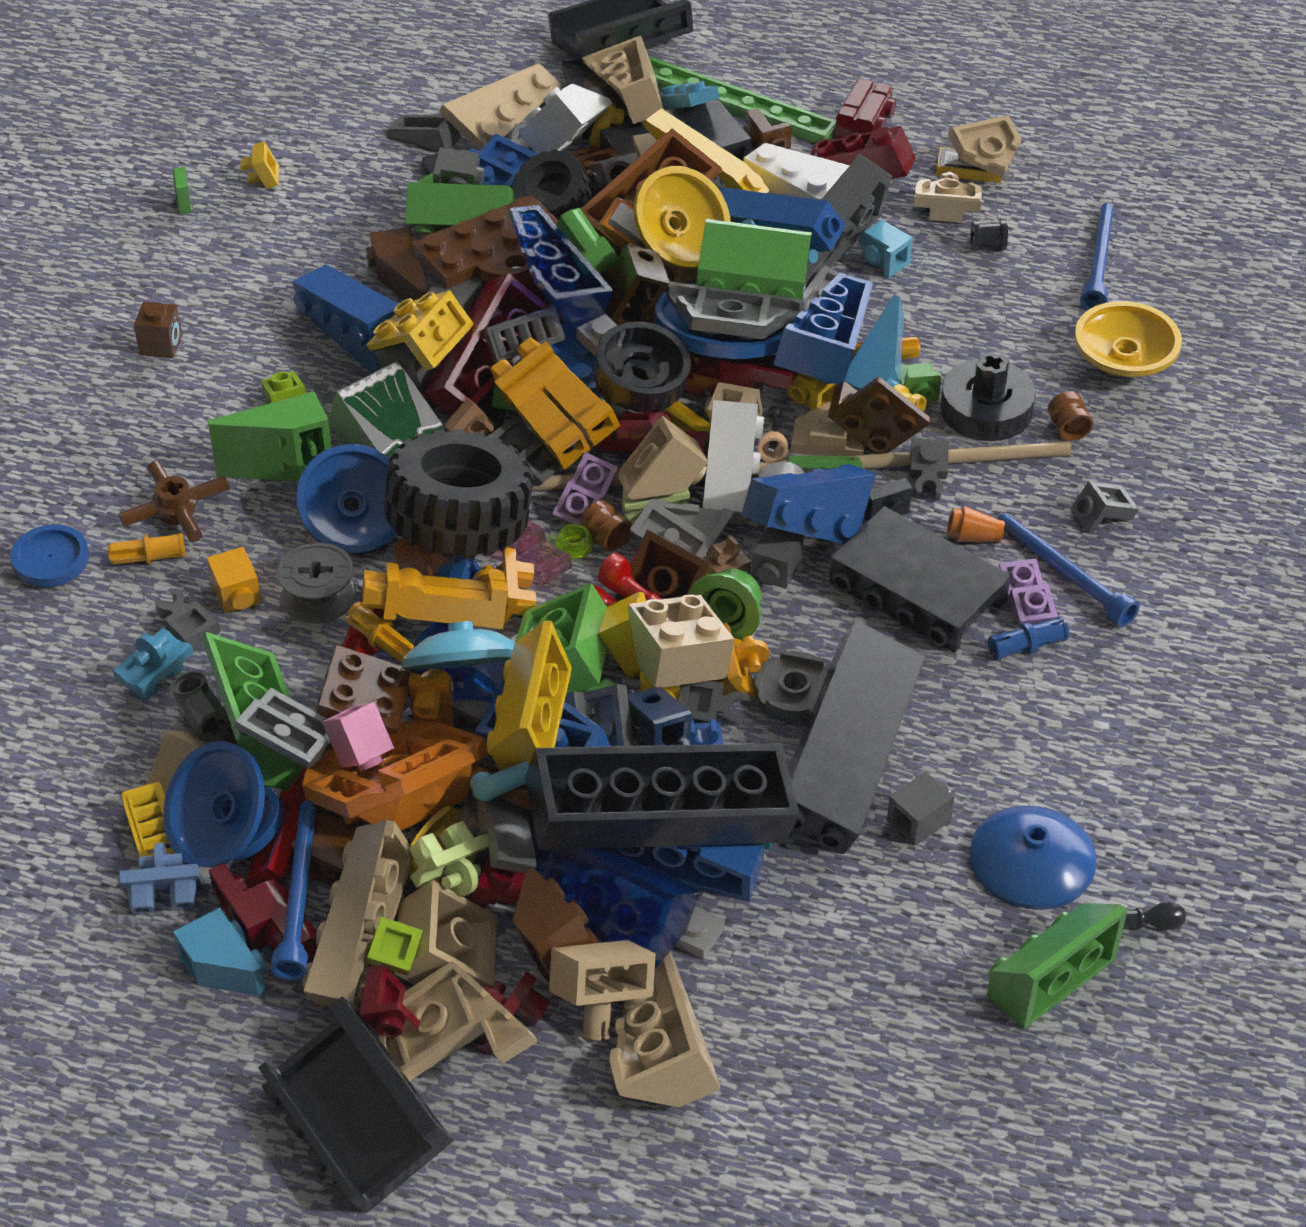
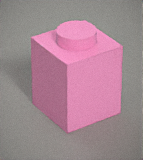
[322,702,394,771]

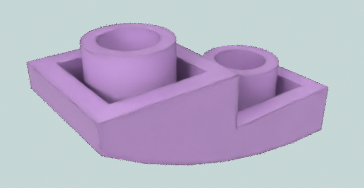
[552,452,619,529]
[998,558,1058,625]

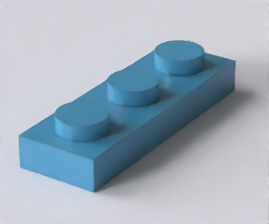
[660,81,720,109]

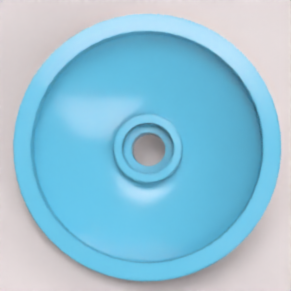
[402,621,516,670]

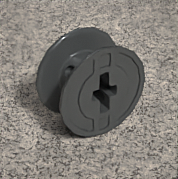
[276,542,357,624]

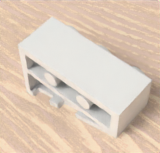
[703,400,764,521]

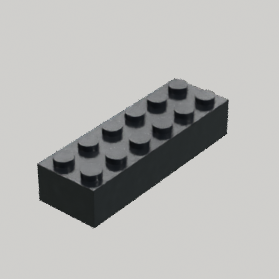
[525,743,800,850]

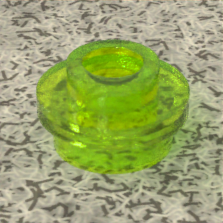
[555,524,593,559]

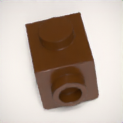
[743,108,792,149]

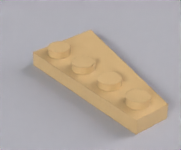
[439,63,562,151]

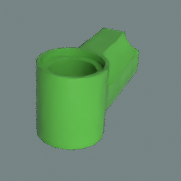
[555,208,618,282]

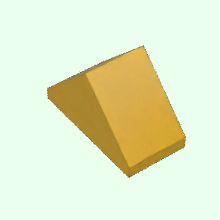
[598,591,646,678]

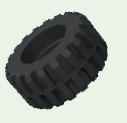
[384,429,533,558]

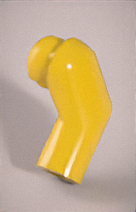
[589,105,625,147]

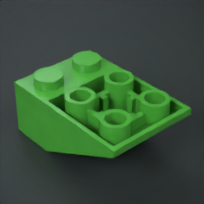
[207,391,332,482]

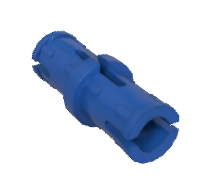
[988,616,1069,660]

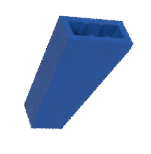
[718,187,846,252]

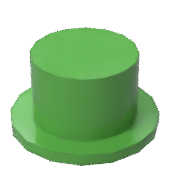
[688,569,762,642]

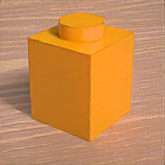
[207,546,262,613]

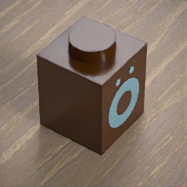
[134,302,183,359]

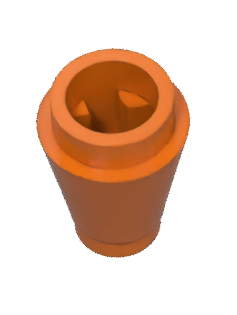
[946,505,1005,543]

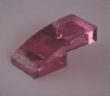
[509,520,573,585]

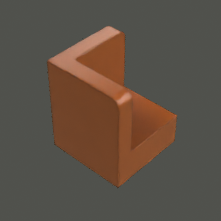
[394,537,449,576]

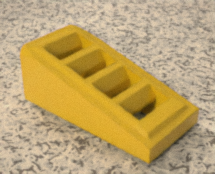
[121,782,185,862]

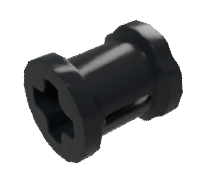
[970,220,1008,251]

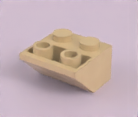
[628,595,734,687]

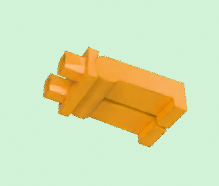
[490,337,620,470]
[362,562,508,629]

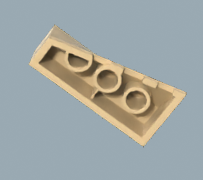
[582,36,663,124]
[303,820,413,1012]

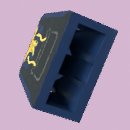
[627,687,692,746]

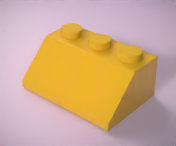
[487,621,572,771]

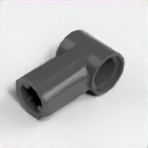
[171,671,231,742]

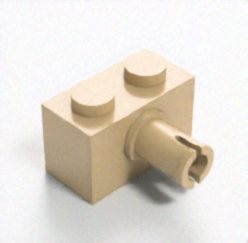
[549,940,656,1040]

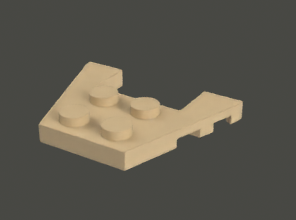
[379,960,538,1081]

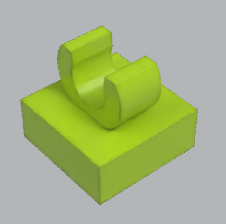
[366,917,423,976]

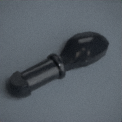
[1123,902,1186,930]

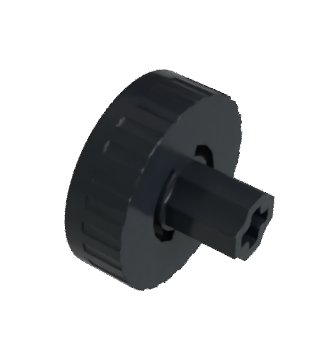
[592,322,691,413]
[940,352,1036,441]

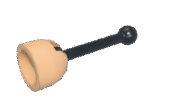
[758,406,788,463]

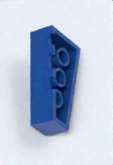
[292,264,398,374]

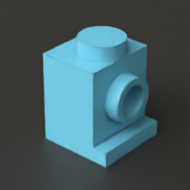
[858,220,913,278]

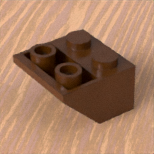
[513,867,600,983]

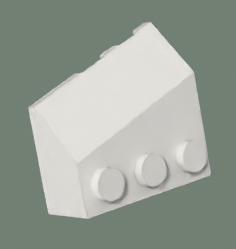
[744,143,849,200]

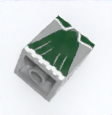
[328,361,446,458]

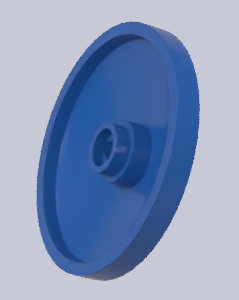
[654,282,795,359]

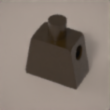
[606,243,669,325]

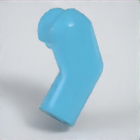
[470,761,529,802]

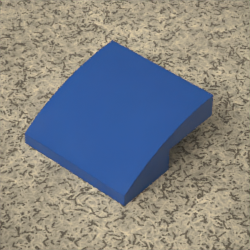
[469,133,538,190]

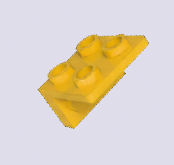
[367,290,474,371]

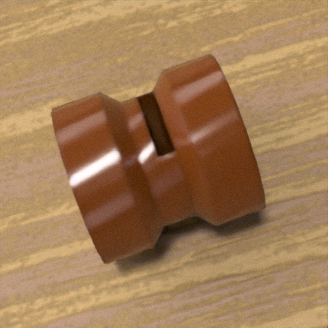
[1047,391,1094,441]
[581,500,633,552]

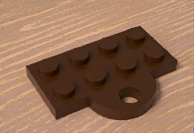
[411,195,564,289]

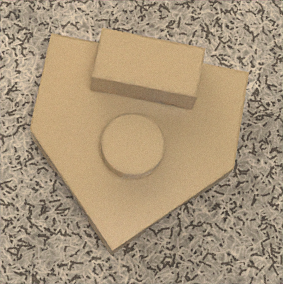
[948,115,1021,177]
[914,171,982,223]
[790,401,865,456]

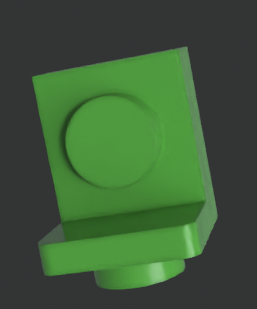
[900,363,941,402]

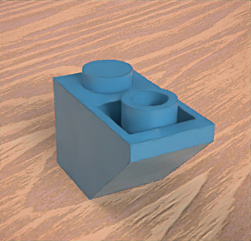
[173,908,267,995]

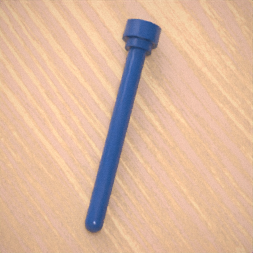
[1080,203,1114,310]
[997,513,1140,628]
[271,800,317,980]

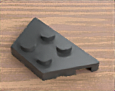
[666,282,804,340]

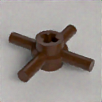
[119,461,230,542]

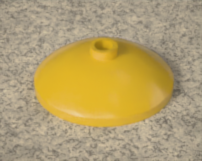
[633,166,731,269]
[1075,301,1182,377]

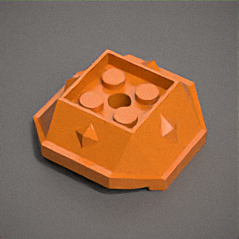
[302,719,488,830]

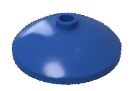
[296,444,397,555]
[164,741,265,868]
[970,805,1096,910]

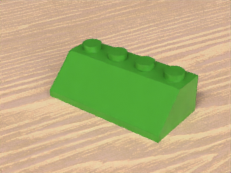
[201,632,304,791]

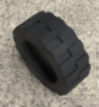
[513,149,592,220]

